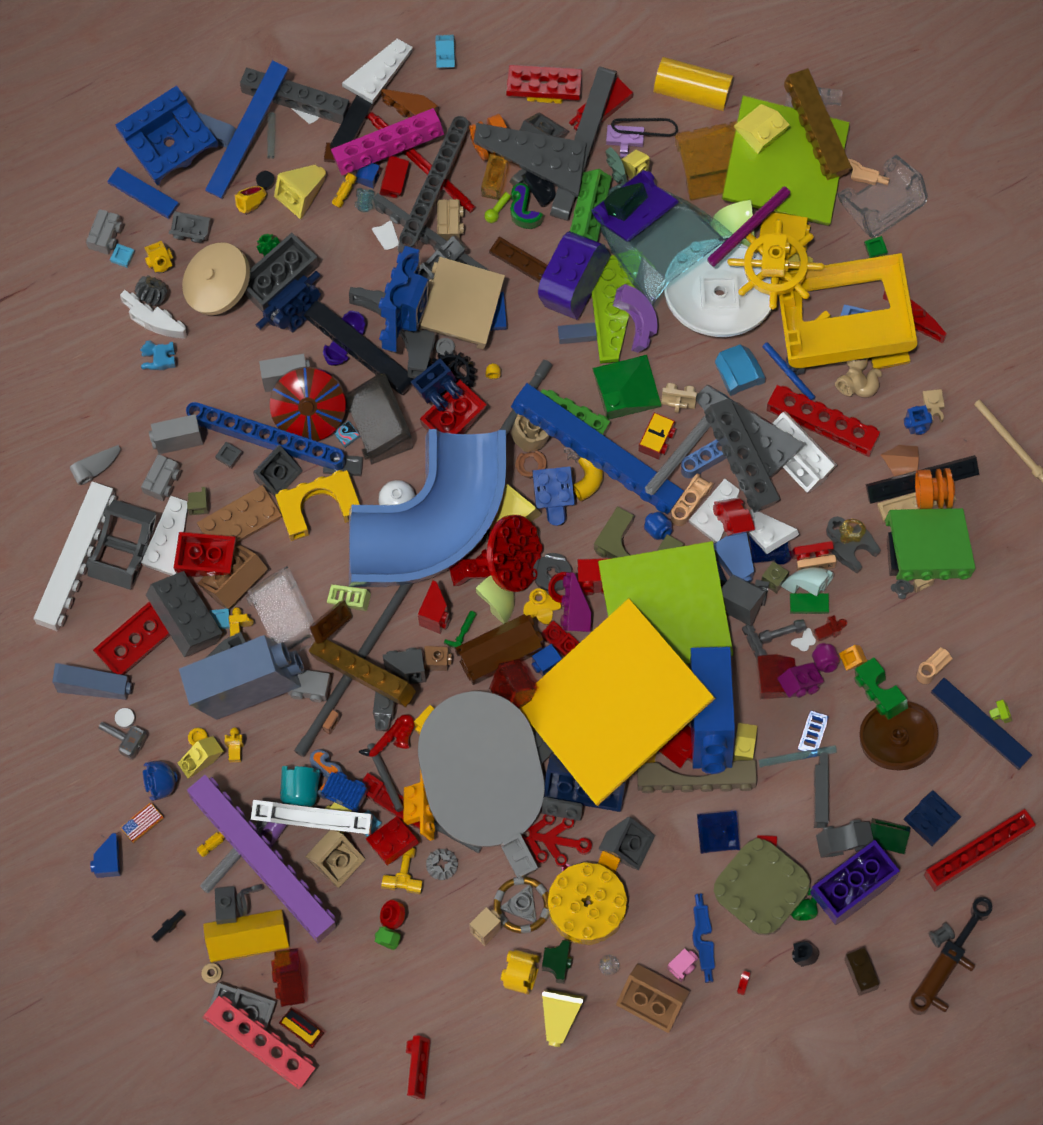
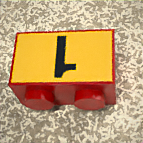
[639,412,677,460]

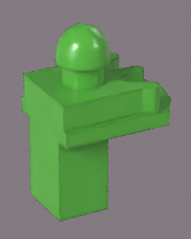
[374,927,400,950]

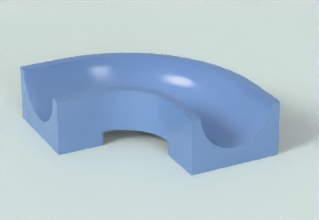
[349,429,506,587]

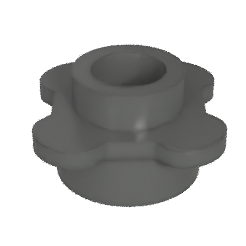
[891,579,914,599]

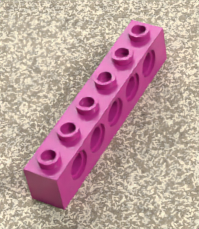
[331,108,444,175]

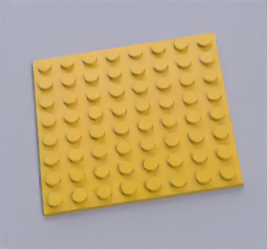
[514,598,715,806]

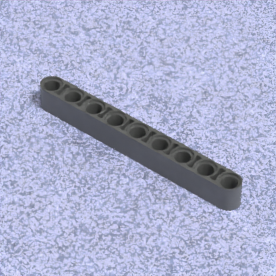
[550,66,617,221]
[397,116,469,253]

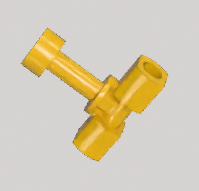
[381,848,422,894]

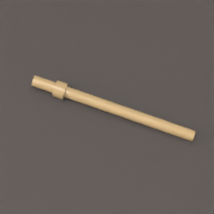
[974,400,1043,483]

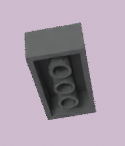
[244,233,319,312]
[146,571,222,657]

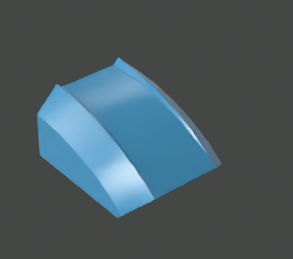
[715,344,765,396]

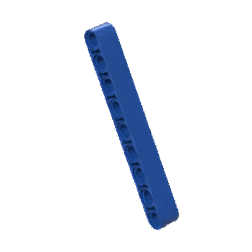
[186,402,345,470]

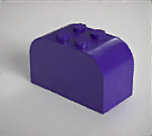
[538,231,610,320]
[810,840,900,925]

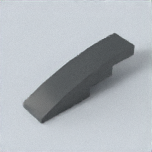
[420,235,468,282]

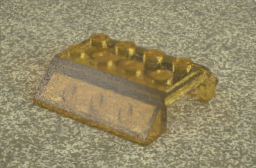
[675,121,737,201]

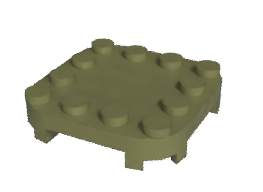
[713,838,810,936]

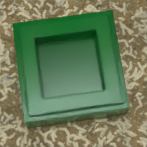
[864,236,888,258]

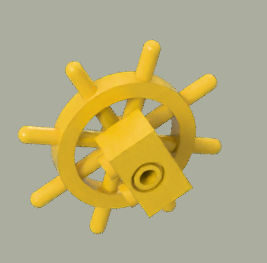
[727,219,825,310]

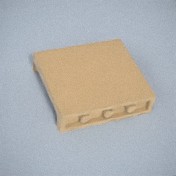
[419,257,505,350]

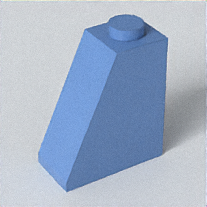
[713,533,754,583]

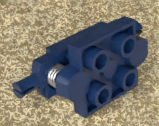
[255,271,321,333]

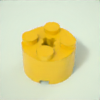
[501,950,540,995]

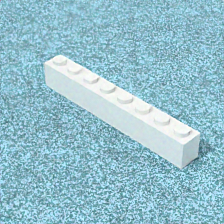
[34,482,116,631]

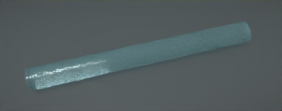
[758,745,837,767]

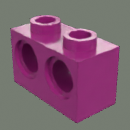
[777,662,824,698]

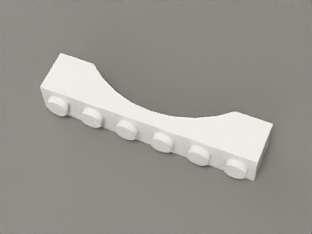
[251,800,373,835]

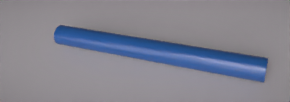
[762,342,816,401]

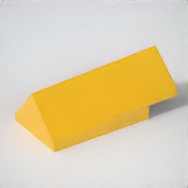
[203,909,289,963]

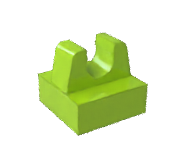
[989,700,1013,723]

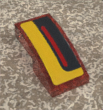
[279,1007,324,1049]

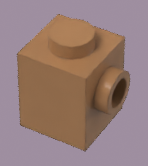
[424,646,452,671]

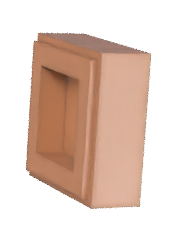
[322,710,340,734]

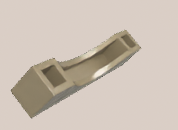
[637,760,756,793]

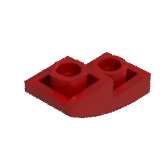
[540,620,579,657]

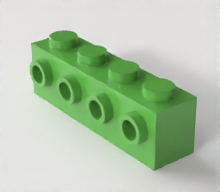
[570,169,612,241]
[541,389,610,436]

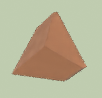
[881,445,919,476]

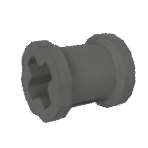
[928,923,955,948]

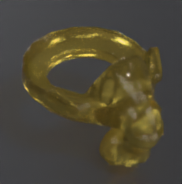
[839,519,866,544]

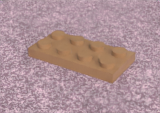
[197,485,282,545]

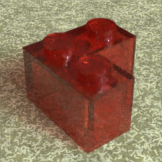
[271,948,305,1007]

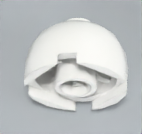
[378,480,416,505]

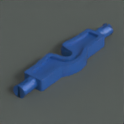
[692,894,715,983]

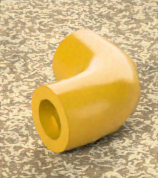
[573,458,603,501]

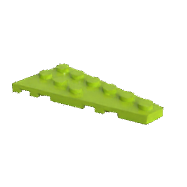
[591,252,643,364]

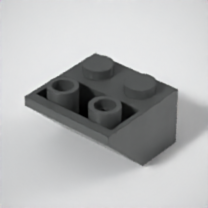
[383,648,426,684]

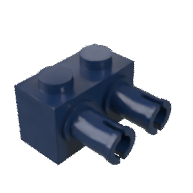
[411,358,463,411]

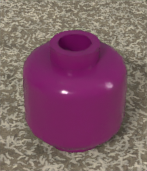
[812,643,840,673]

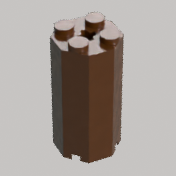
[455,614,544,685]

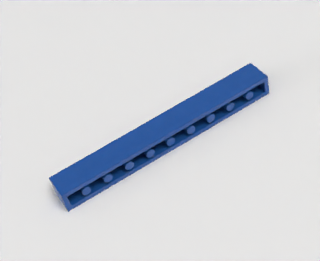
[511,383,684,515]

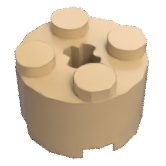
[511,414,549,452]

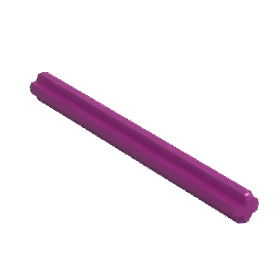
[707,186,791,267]

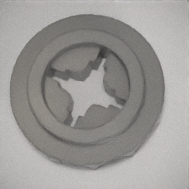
[426,849,458,880]

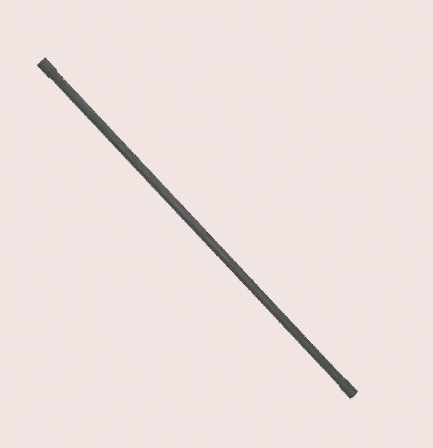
[294,360,552,757]

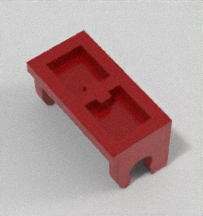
[379,156,409,198]

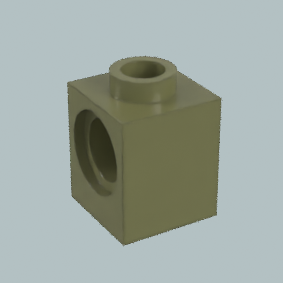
[761,561,789,594]

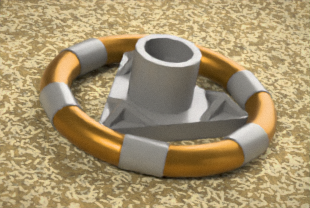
[493,877,549,934]

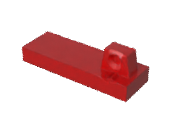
[406,1036,430,1099]

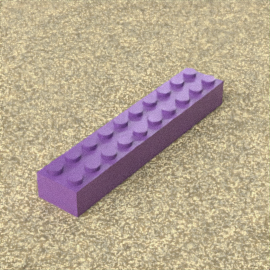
[187,775,336,943]

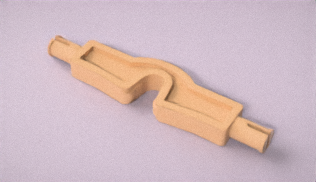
[839,159,890,186]

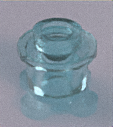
[355,188,375,212]

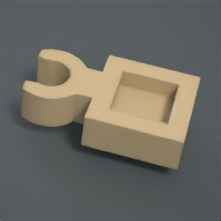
[922,389,944,423]

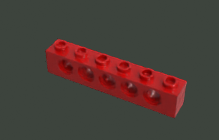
[766,385,880,457]

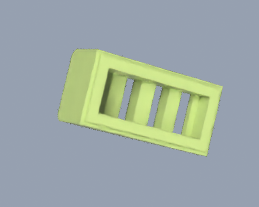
[327,584,371,611]

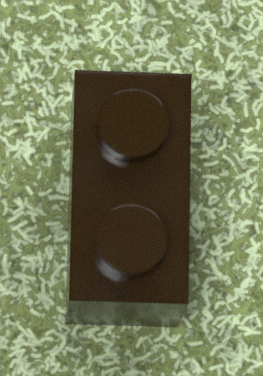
[844,948,879,996]

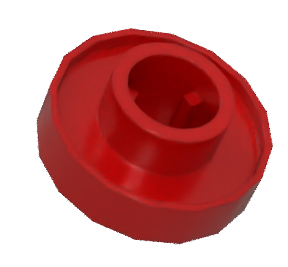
[380,900,405,930]

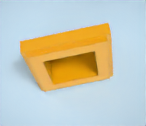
[839,645,867,671]
[598,851,620,873]

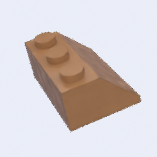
[197,544,268,609]
[616,964,690,1033]

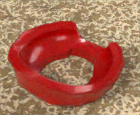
[548,572,568,603]

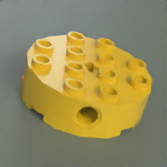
[548,862,627,945]

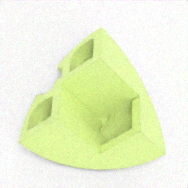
[712,200,754,247]
[476,575,515,624]

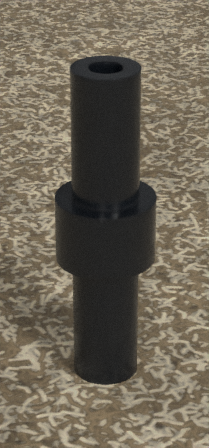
[151,910,185,943]

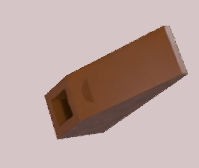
[381,89,438,118]

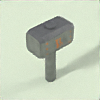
[99,722,147,760]

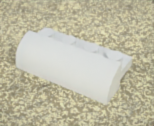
[773,411,837,493]

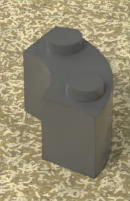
[816,820,874,858]

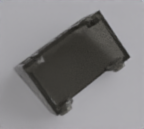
[344,372,413,465]

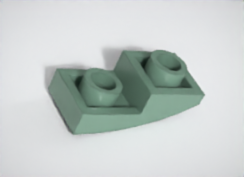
[605,147,628,185]

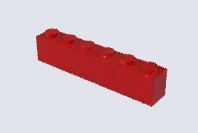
[924,809,1036,891]

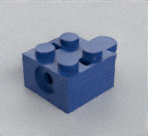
[532,466,575,526]

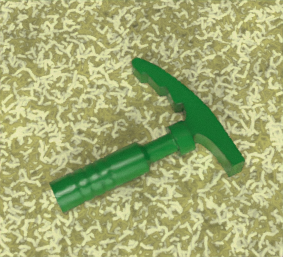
[444,611,477,648]

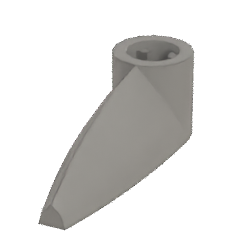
[70,445,120,485]

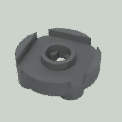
[533,553,571,592]

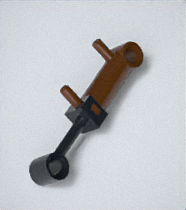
[909,897,992,1015]

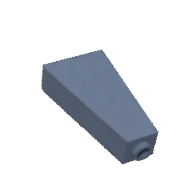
[52,663,132,700]

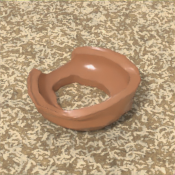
[515,450,547,478]

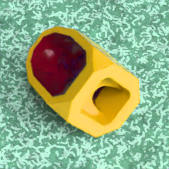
[235,186,266,214]

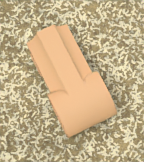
[916,647,953,684]

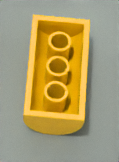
[653,57,734,111]

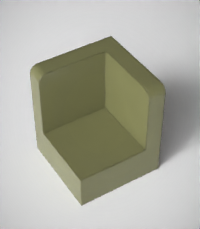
[187,487,208,515]

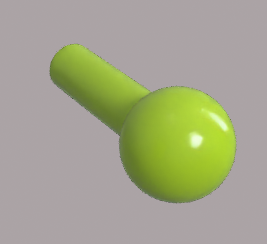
[484,192,511,223]

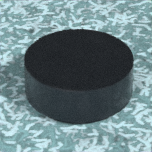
[256,171,275,190]

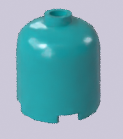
[280,766,320,807]

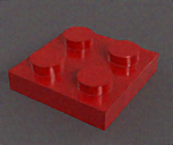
[791,541,834,561]
[366,816,419,866]

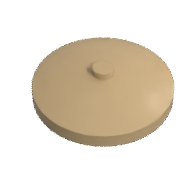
[182,243,250,315]

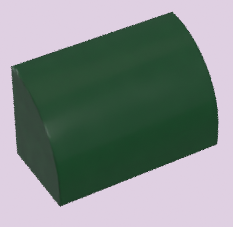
[870,818,910,854]

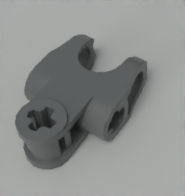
[826,516,881,573]

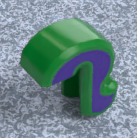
[510,183,543,229]

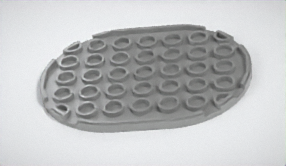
[418,691,544,847]

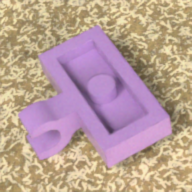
[606,125,644,157]

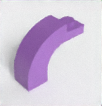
[613,284,657,353]

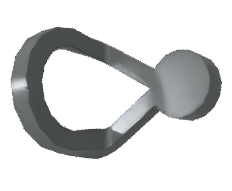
[236,884,263,916]

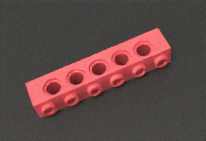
[202,996,315,1090]

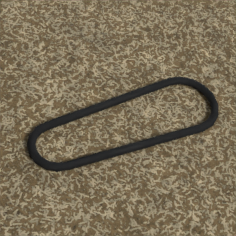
[611,118,678,137]

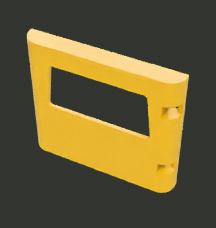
[778,253,917,368]

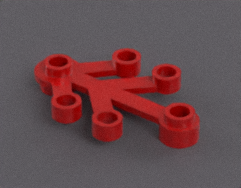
[521,814,592,867]

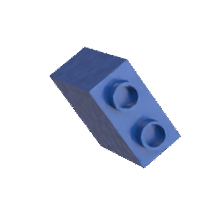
[690,647,735,774]

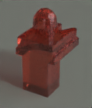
[814,615,847,642]

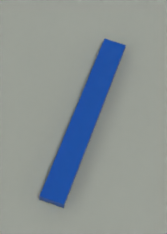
[205,60,289,199]

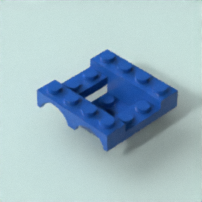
[115,85,218,186]
[379,246,428,352]

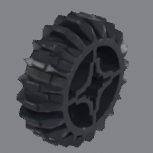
[430,350,476,397]

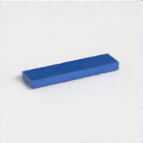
[108,167,179,219]

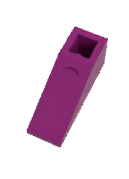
[560,572,591,632]

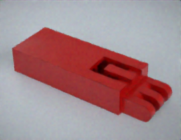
[569,77,633,131]

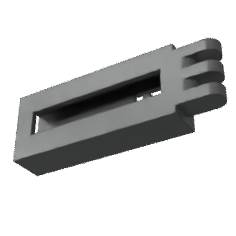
[814,752,828,828]

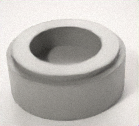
[436,338,455,356]

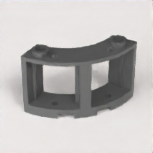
[86,499,156,590]

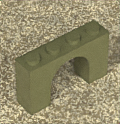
[594,506,684,558]

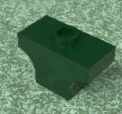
[542,940,572,984]

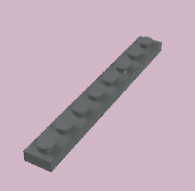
[373,193,490,271]

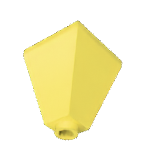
[274,165,326,219]
[489,484,542,534]
[542,989,584,1047]

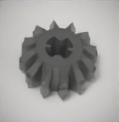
[135,275,168,306]

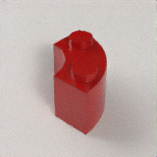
[713,498,755,536]

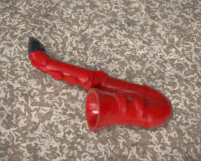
[359,714,415,757]

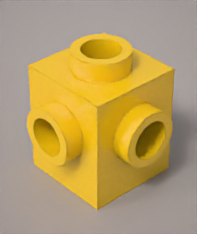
[144,241,173,273]

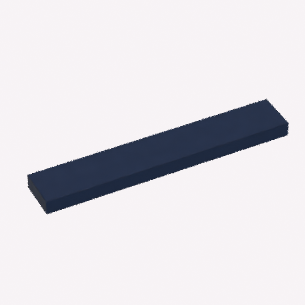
[931,678,1032,770]

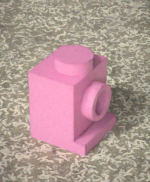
[667,948,698,983]

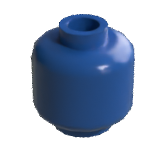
[644,512,672,540]

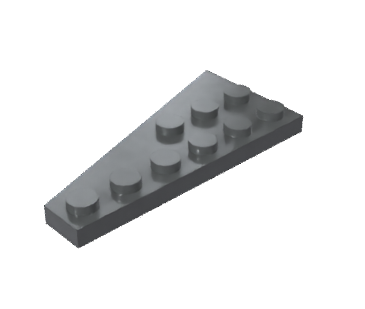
[696,385,806,479]

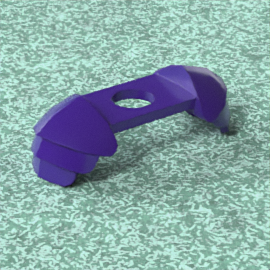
[323,311,365,365]

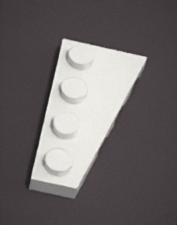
[342,38,413,104]

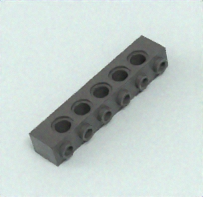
[240,67,350,124]
[704,398,780,513]

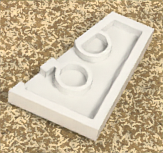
[689,479,740,543]
[748,510,799,554]

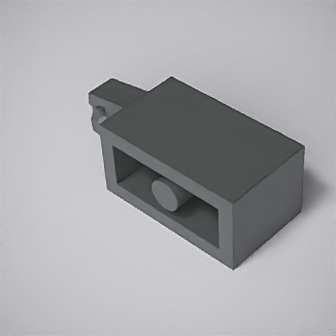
[373,691,396,732]

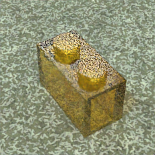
[481,154,508,200]

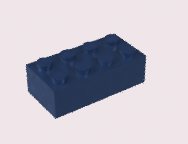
[544,754,626,812]

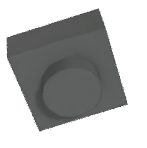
[215,442,242,469]

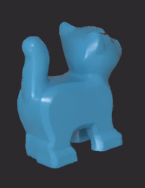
[140,340,176,370]

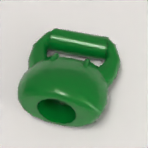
[791,888,818,921]

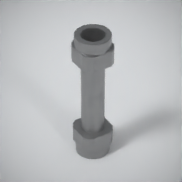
[759,619,806,644]

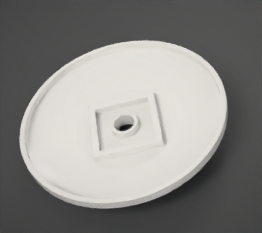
[664,240,772,337]

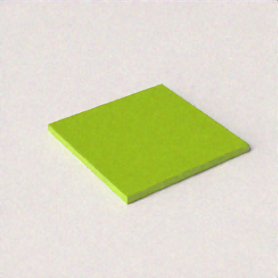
[722,96,850,226]
[598,541,734,664]

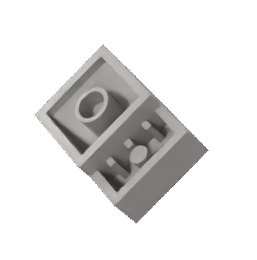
[203,983,275,1040]

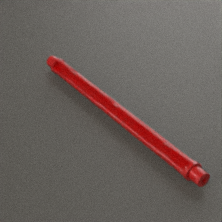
[367,112,476,213]

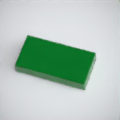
[790,593,829,614]

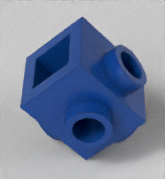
[904,405,932,435]

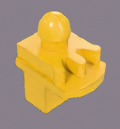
[229,607,254,637]
[224,727,244,763]

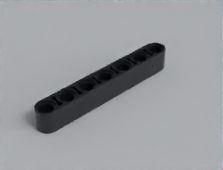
[303,300,414,395]

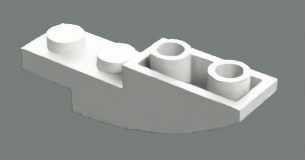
[120,290,187,339]

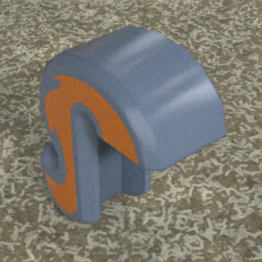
[310,749,344,799]

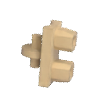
[661,383,697,413]

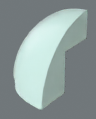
[781,567,834,596]

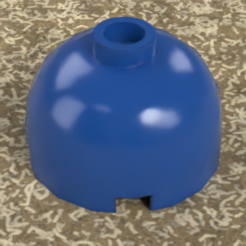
[143,761,177,801]

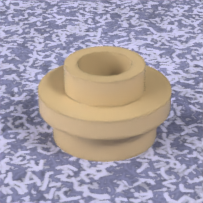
[202,963,222,984]

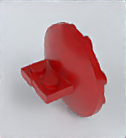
[475,515,543,592]

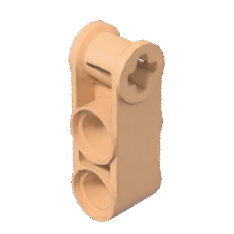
[671,473,714,526]

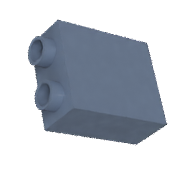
[179,635,304,720]

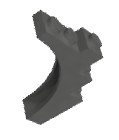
[349,287,435,378]

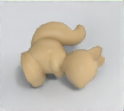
[835,358,882,398]

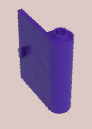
[591,170,679,242]

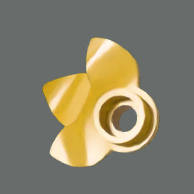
[523,588,561,625]

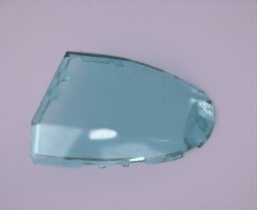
[600,184,733,306]

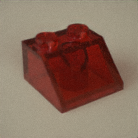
[756,654,797,700]
[489,659,537,709]

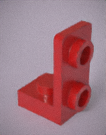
[449,559,491,586]

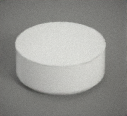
[115,708,135,729]

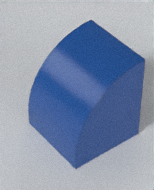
[355,163,381,189]

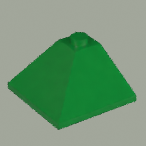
[592,355,662,420]

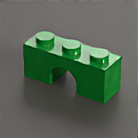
[854,657,908,720]

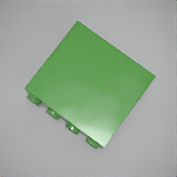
[885,508,976,581]

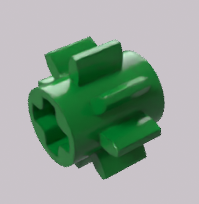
[256,234,280,256]

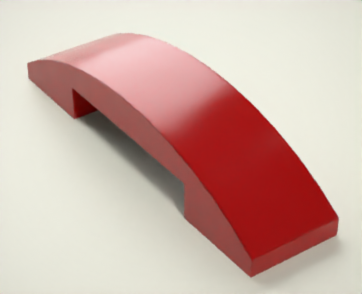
[362,773,420,830]

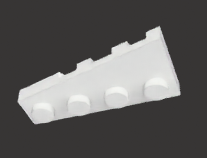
[141,496,188,576]

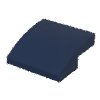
[903,790,961,846]

